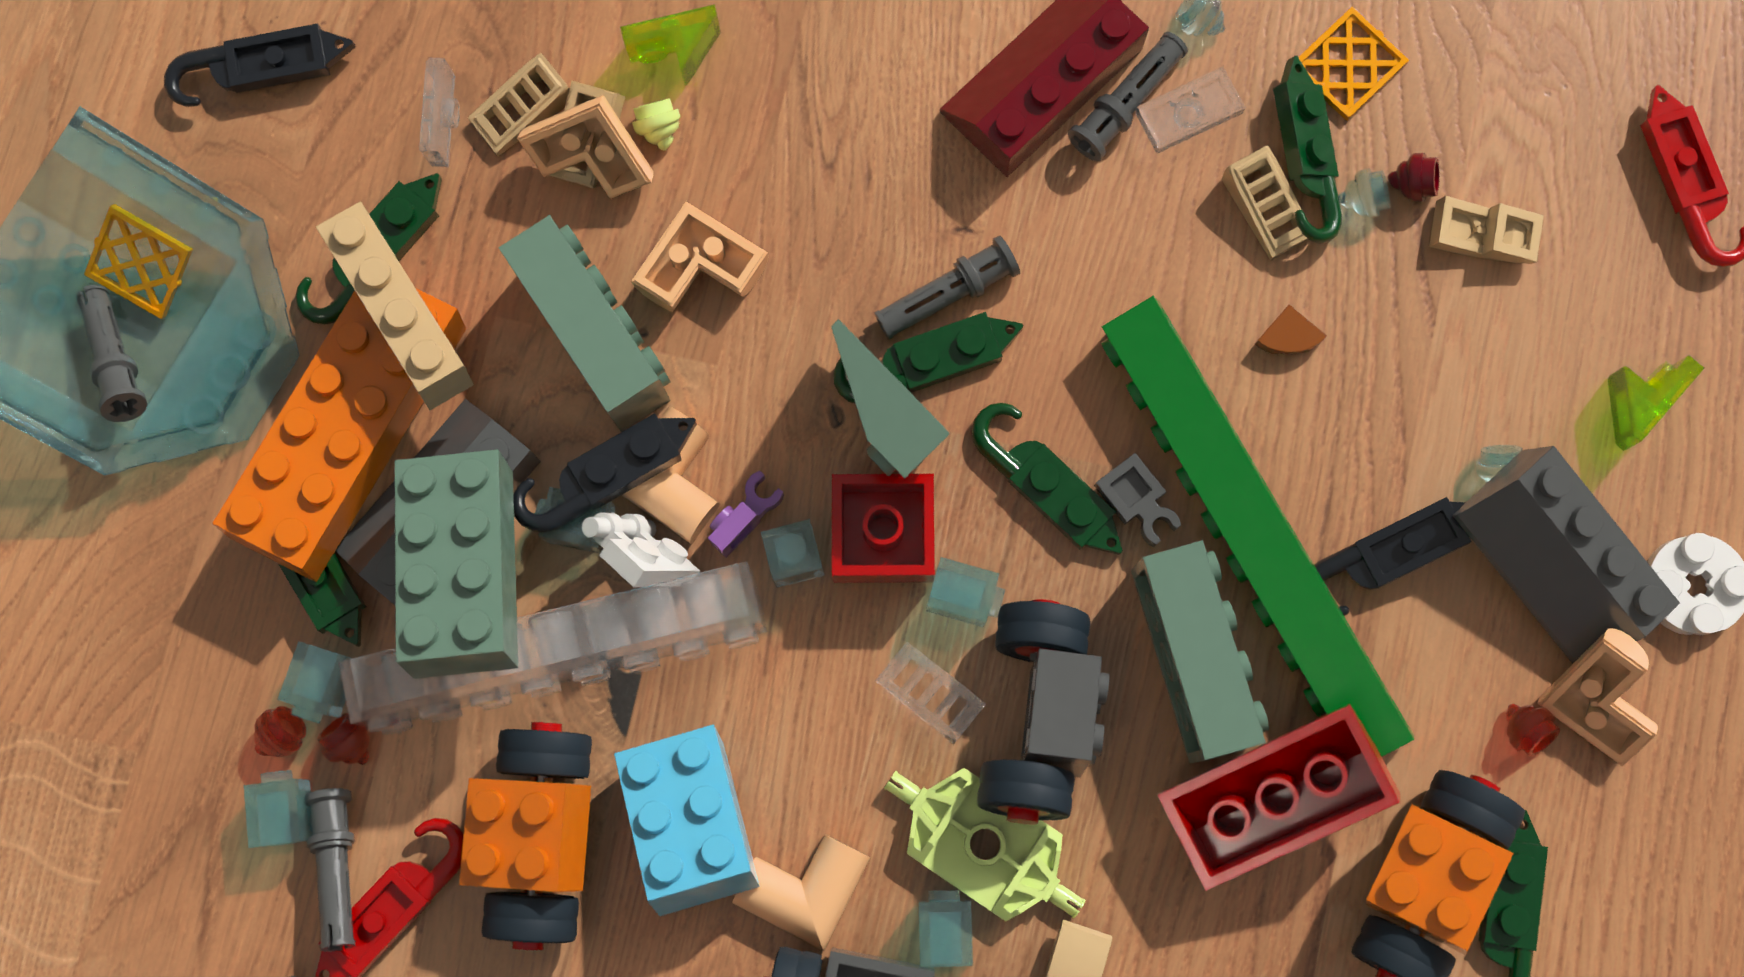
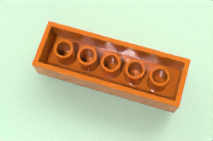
[212,288,467,583]

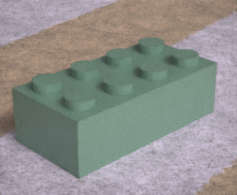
[498,215,671,432]
[395,449,518,679]
[1131,540,1269,763]

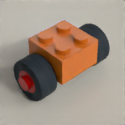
[459,722,592,950]
[1351,770,1525,977]

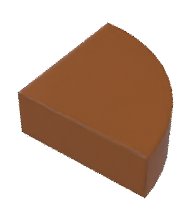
[1255,305,1327,354]

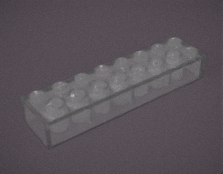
[338,561,768,735]

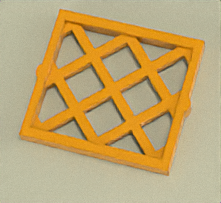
[1298,7,1409,121]
[84,204,193,319]

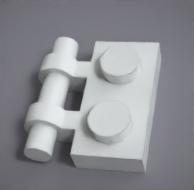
[582,512,700,587]

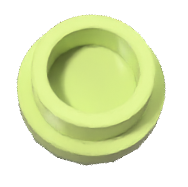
[632,98,680,151]

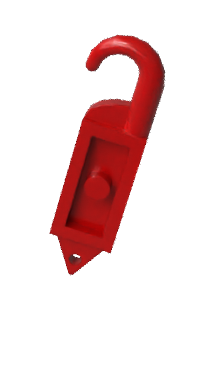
[1640,85,1744,267]
[315,818,464,977]

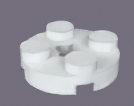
[1647,533,1744,635]

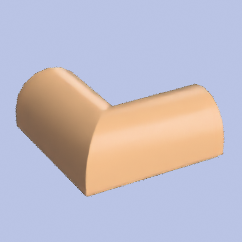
[517,95,653,199]
[631,202,768,312]
[622,406,720,544]
[1538,628,1658,766]
[732,834,871,951]

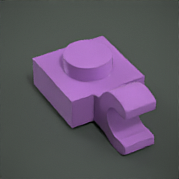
[708,471,784,558]

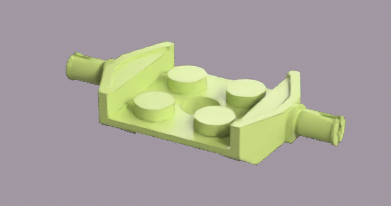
[884,768,1086,922]

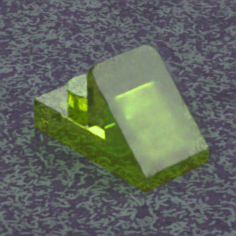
[620,4,721,85]
[1608,355,1704,451]

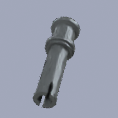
[1067,32,1188,162]
[874,236,1020,339]
[76,284,148,422]
[304,788,355,952]

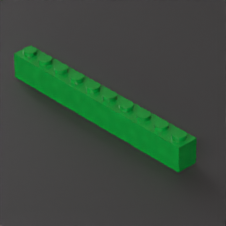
[1101,295,1415,757]

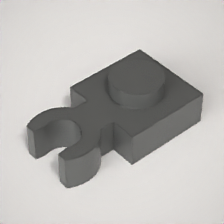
[1094,453,1181,547]

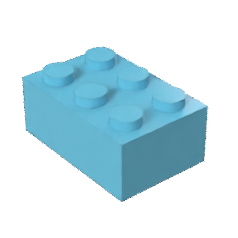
[614,724,760,916]

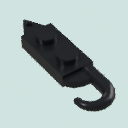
[164,23,356,107]
[513,413,697,533]
[1314,497,1472,616]

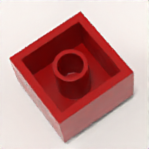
[832,474,935,583]

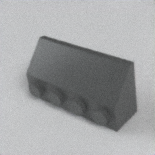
[336,399,541,606]
[1452,446,1680,664]

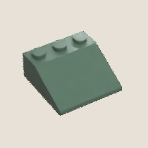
[831,319,950,478]

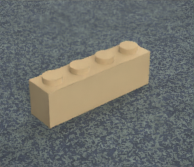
[316,201,474,411]

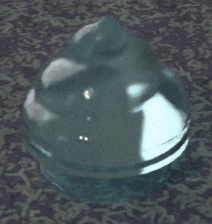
[1175,0,1225,37]
[1339,168,1391,218]
[1476,445,1523,483]

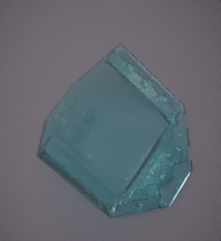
[0,106,300,475]

